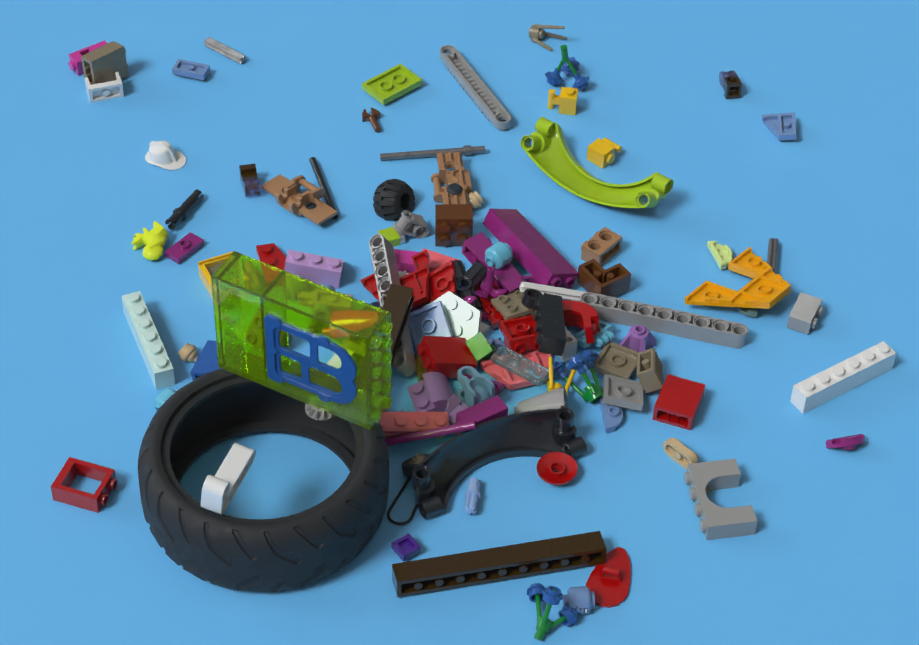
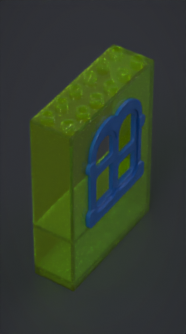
[211,251,393,430]

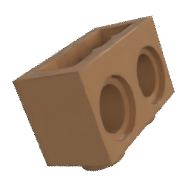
[581,227,622,266]

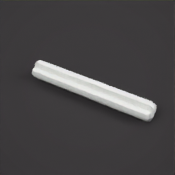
[519,282,586,302]

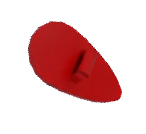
[586,547,631,608]

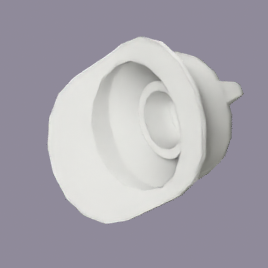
[145,140,186,170]

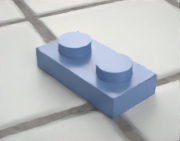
[172,59,210,80]

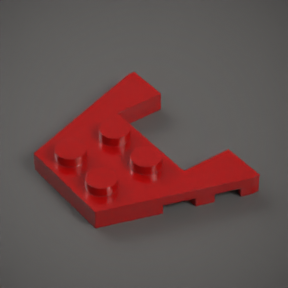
[360,249,430,308]

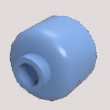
[563,586,595,615]

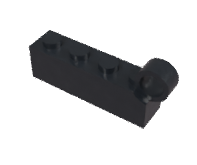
[521,289,567,356]

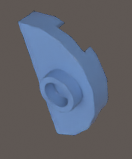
[600,399,623,433]

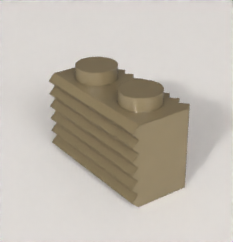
[636,348,663,393]

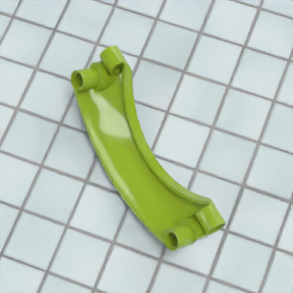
[520,117,674,208]

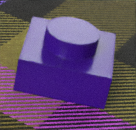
[391,533,421,562]

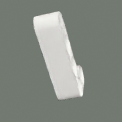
[201,443,256,515]

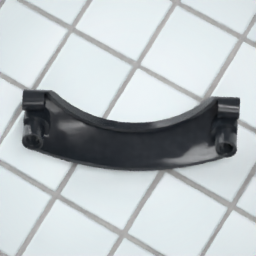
[412,408,587,519]

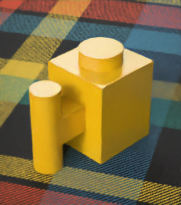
[547,87,578,115]
[587,137,622,169]

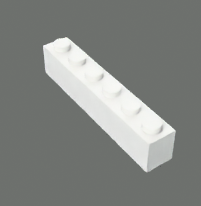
[790,341,896,414]

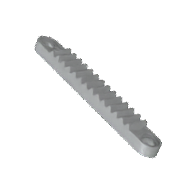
[440,45,511,130]

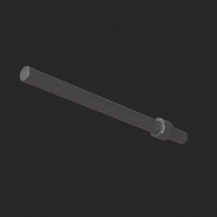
[380,145,485,161]

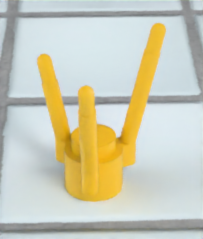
[547,356,576,396]

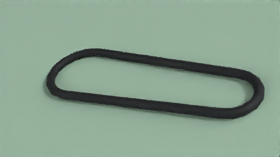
[387,477,418,525]

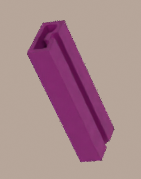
[482,209,579,289]

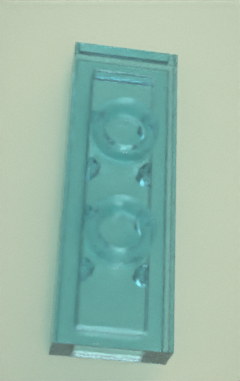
[491,345,549,387]

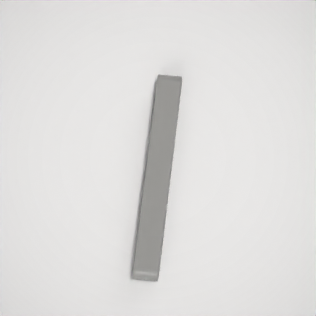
[369,234,416,377]
[580,292,748,349]

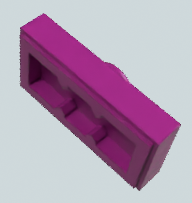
[165,232,204,264]

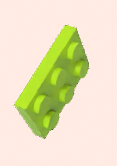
[362,63,422,105]

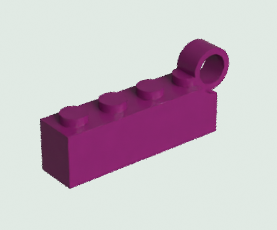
[462,232,540,294]

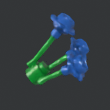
[548,349,603,404]

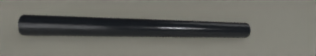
[309,157,339,219]

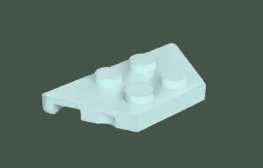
[425,291,482,340]

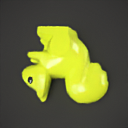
[131,221,168,261]

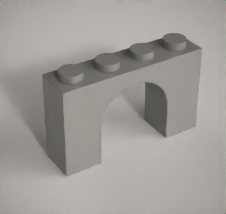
[684,458,758,540]

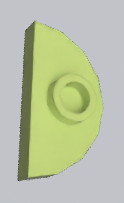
[707,241,733,270]

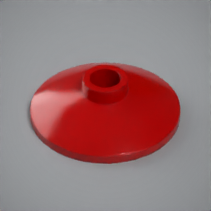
[537,452,578,485]

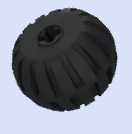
[373,179,415,222]

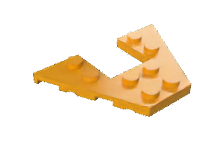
[685,247,791,309]

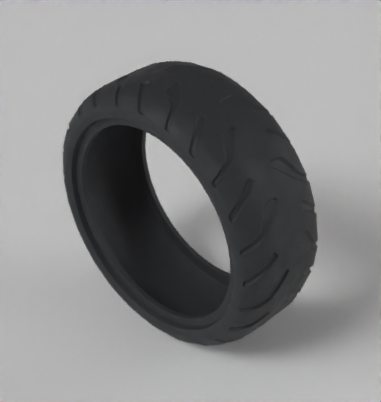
[138,361,389,592]

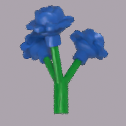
[545,45,590,91]

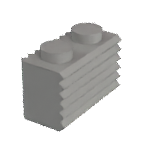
[787,292,824,335]

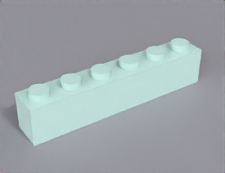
[121,291,175,390]

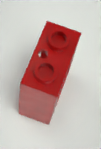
[51,457,118,513]

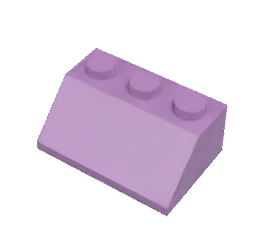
[283,249,344,288]

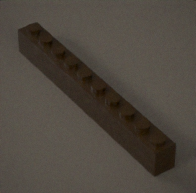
[392,531,607,598]

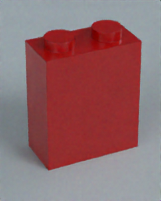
[417,336,478,378]
[652,374,706,431]

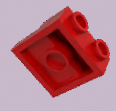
[499,315,538,354]

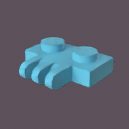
[573,320,615,349]

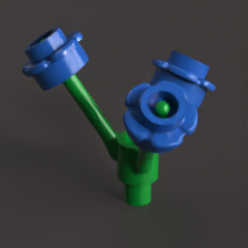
[527,583,578,641]

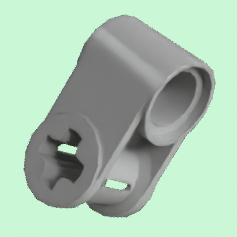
[393,210,430,239]

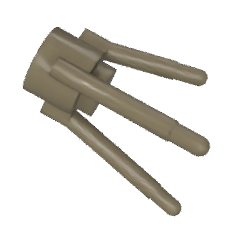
[529,24,567,51]

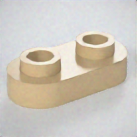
[663,437,698,470]

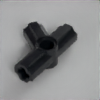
[453,260,487,310]

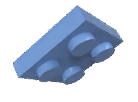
[407,301,453,351]

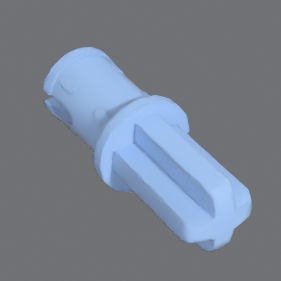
[464,477,481,514]

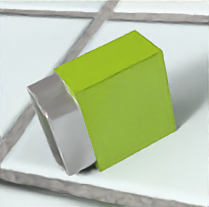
[378,227,406,247]

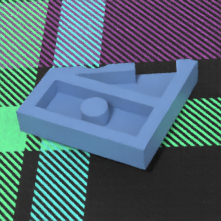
[762,112,797,141]

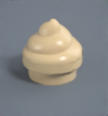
[467,191,484,209]
[178,343,198,362]

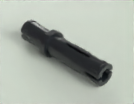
[165,189,204,230]

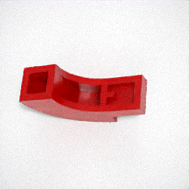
[562,300,600,344]

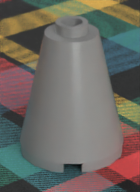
[514,387,569,414]

